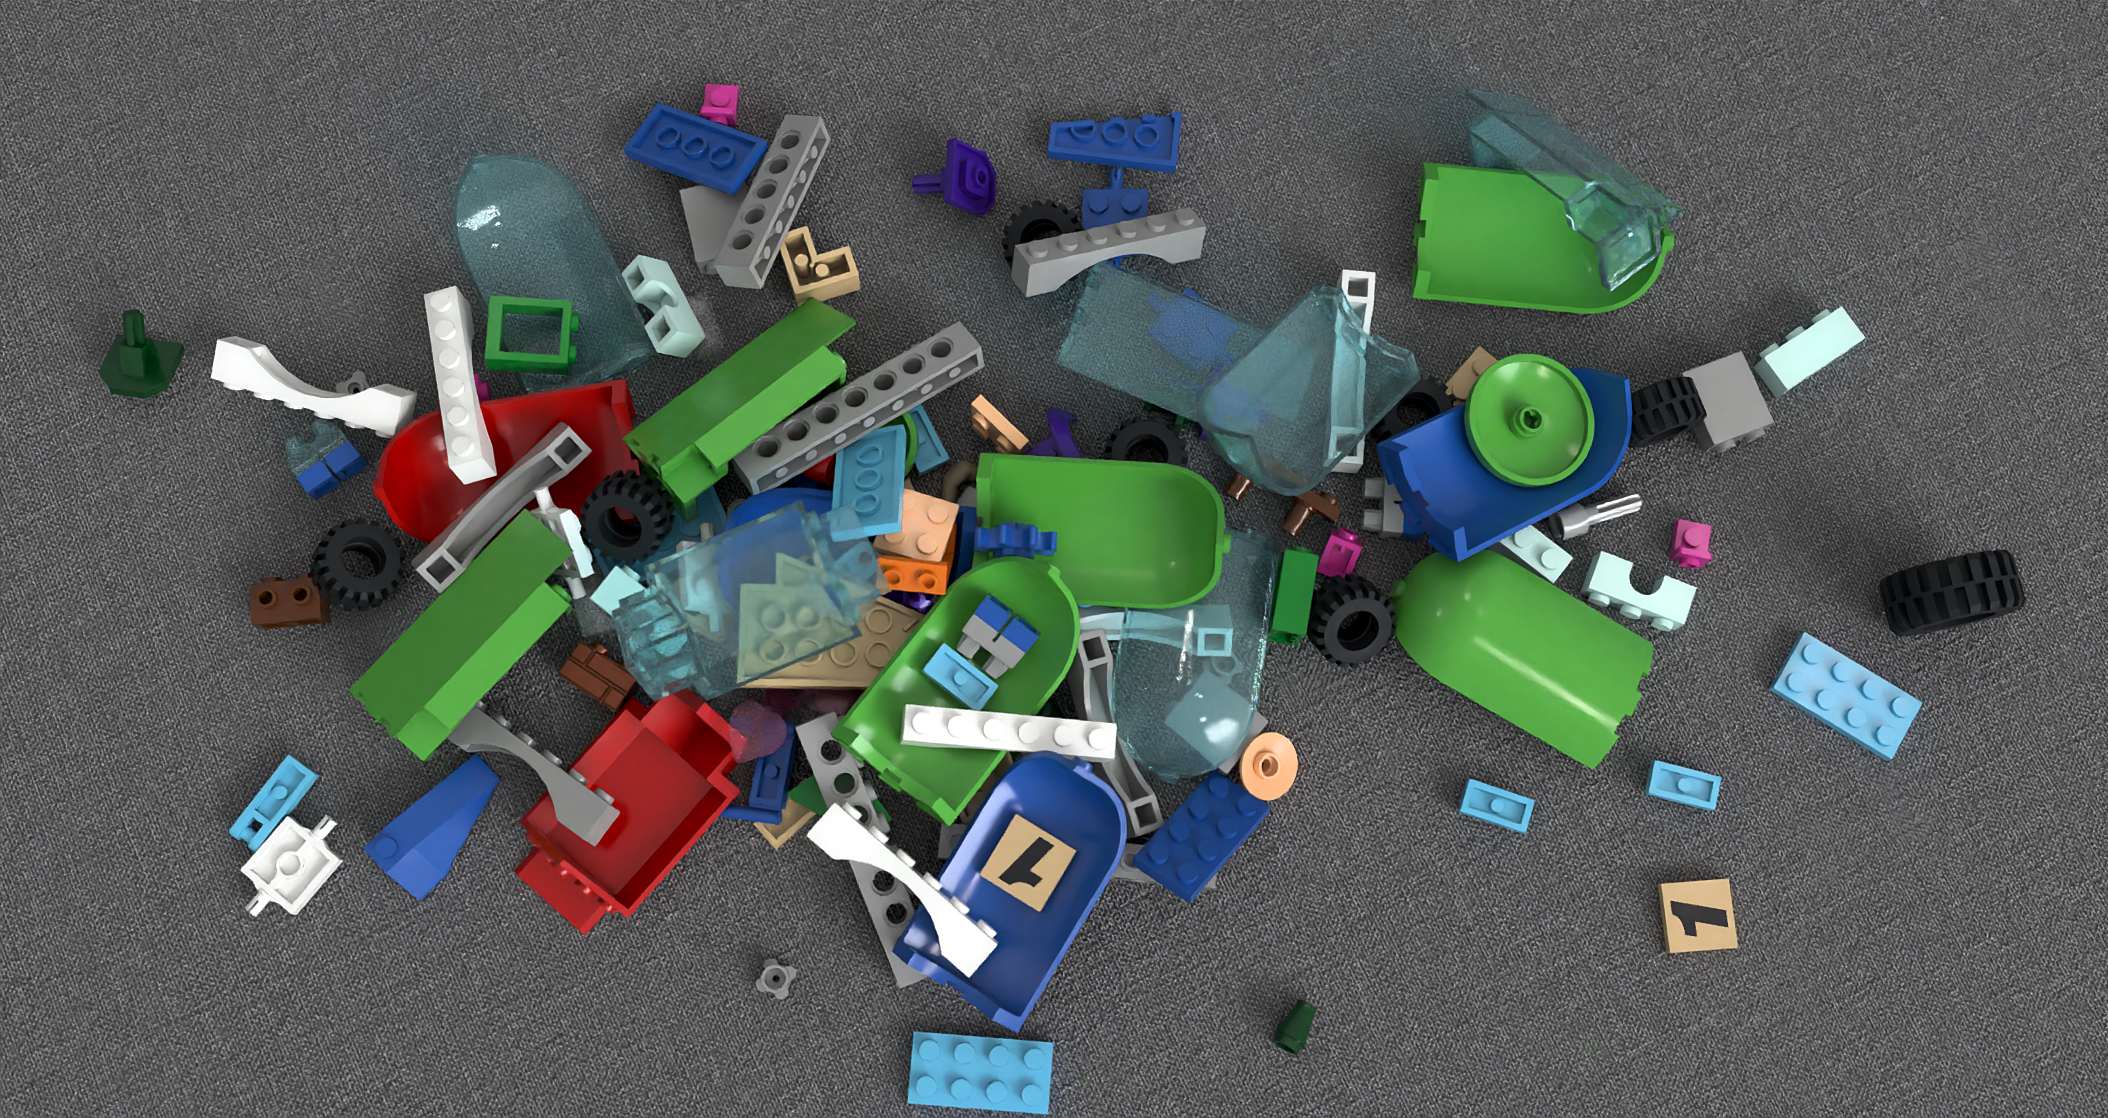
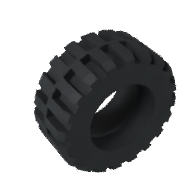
[1879,549,2026,636]

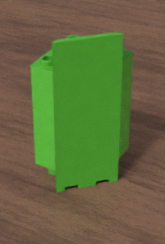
[621,297,856,523]
[348,508,574,761]

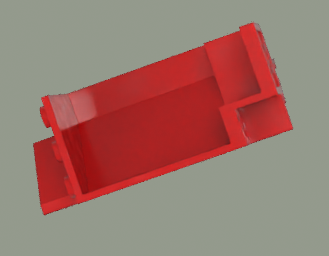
[514,678,753,935]

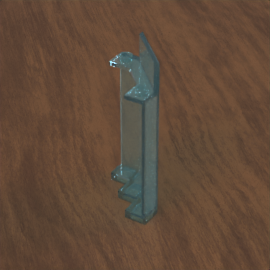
[1056,260,1316,441]

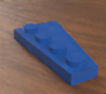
[1047,111,1182,173]

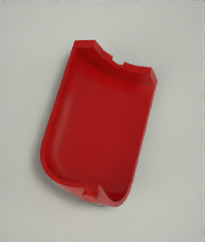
[373,379,642,547]

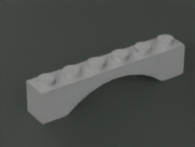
[1011,207,1206,297]
[411,421,592,593]
[1066,628,1164,838]
[447,701,621,846]

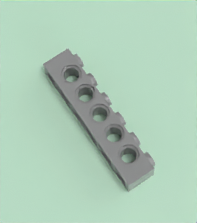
[714,114,831,289]

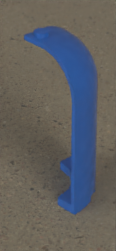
[1376,368,1633,562]
[892,750,1127,1033]

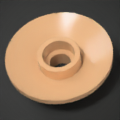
[1239,732,1298,800]

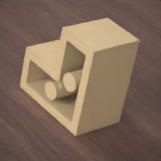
[779,226,861,306]

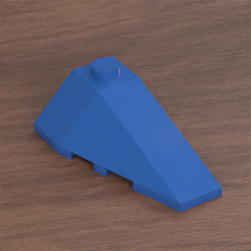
[363,754,501,901]

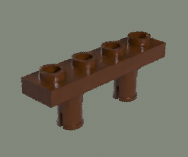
[1221,438,1342,538]

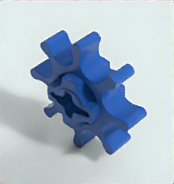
[973,522,1057,559]

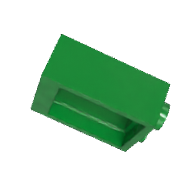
[485,295,579,375]
[1264,546,1319,646]

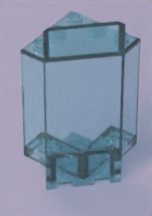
[1465,89,1685,292]
[612,500,892,701]

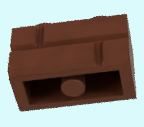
[558,641,643,713]

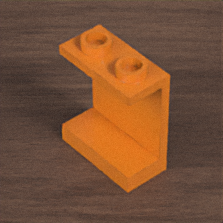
[876,523,957,595]

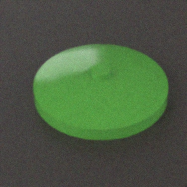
[1464,354,1595,488]

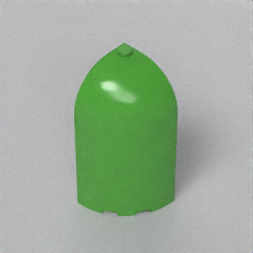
[1411,162,1674,314]
[972,453,1231,609]
[1389,549,1653,770]
[830,556,1080,827]

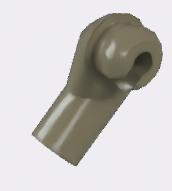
[941,460,978,504]

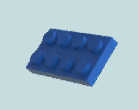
[623,103,768,196]
[1132,770,1270,904]

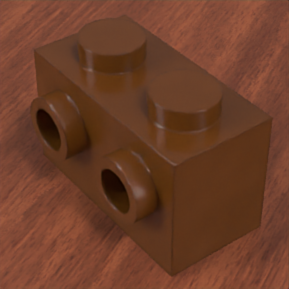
[250,573,331,630]

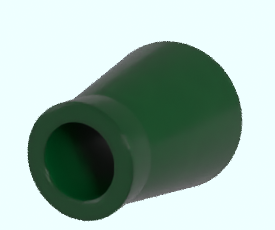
[1273,999,1317,1055]

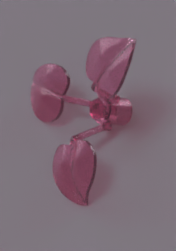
[727,620,865,764]

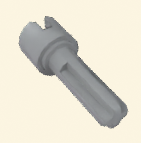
[1548,492,1642,541]

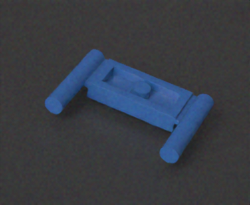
[719,715,798,825]

